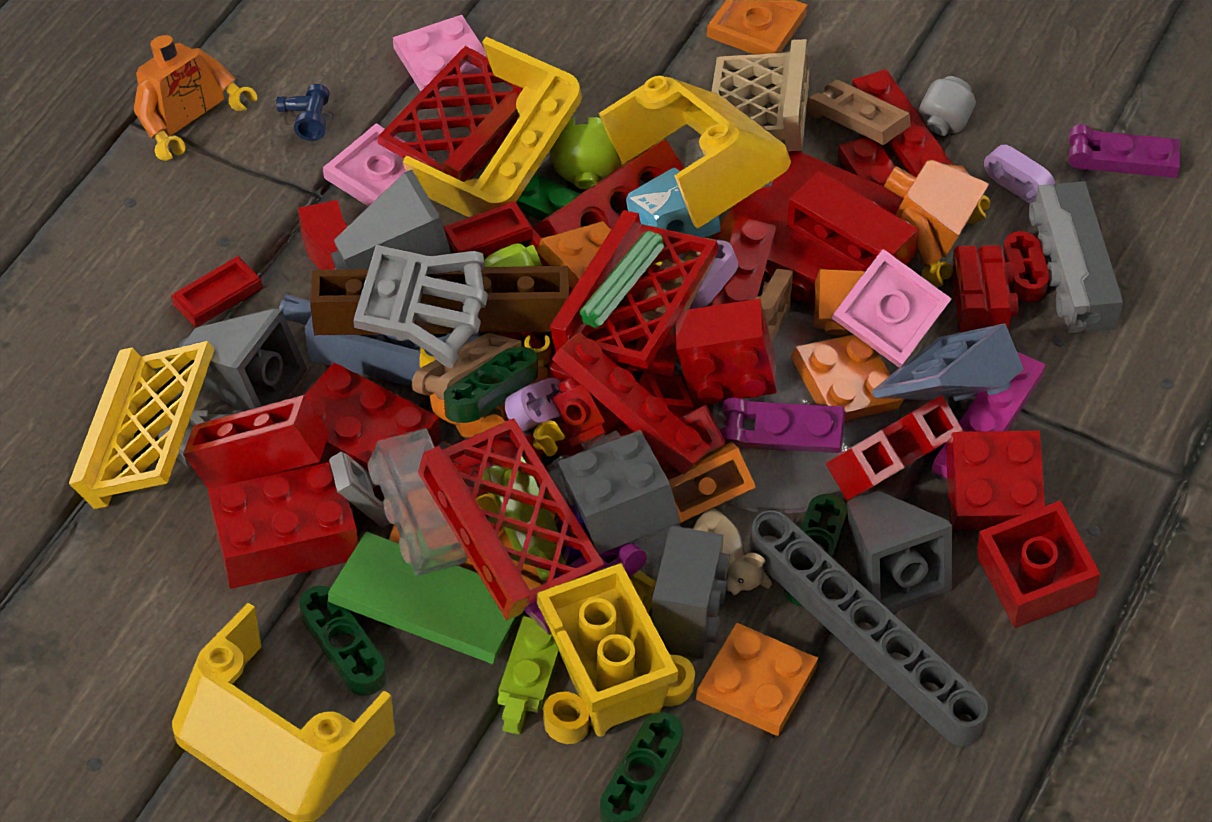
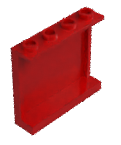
[712,145,904,307]

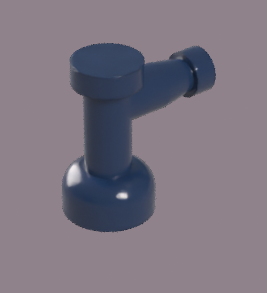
[276,84,330,141]

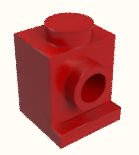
[551,376,620,447]

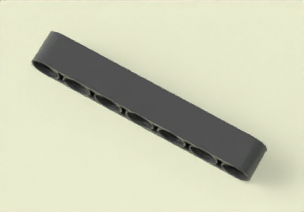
[749,510,988,746]

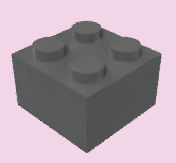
[558,430,680,554]
[652,525,730,659]

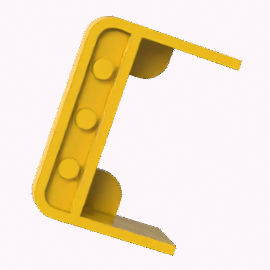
[402,36,582,217]
[598,76,791,229]
[172,603,395,822]

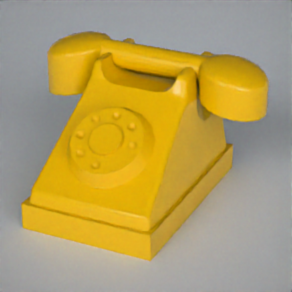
[537,563,695,744]

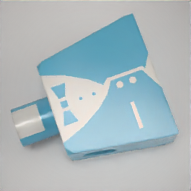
[626,167,721,238]

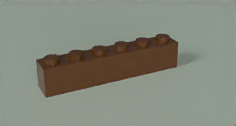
[310,266,569,336]

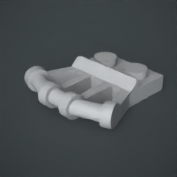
[353,245,488,368]

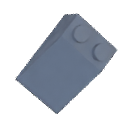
[872,324,1024,401]

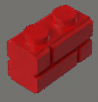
[951,245,1018,333]

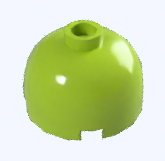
[549,117,624,190]

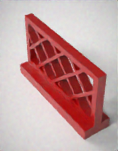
[377,45,523,182]
[550,210,719,369]
[417,418,605,621]

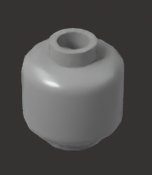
[919,76,976,136]

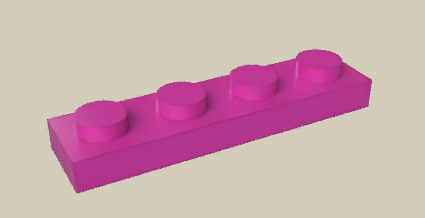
[932,352,1046,478]

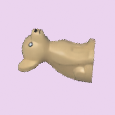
[693,508,772,596]

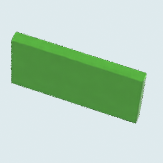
[328,532,521,664]

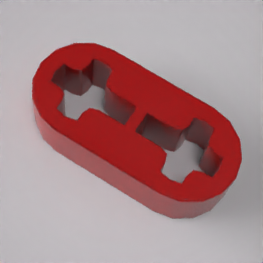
[1003,231,1049,302]

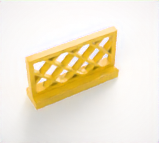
[69,341,215,509]

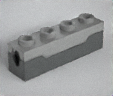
[1029,181,1123,333]

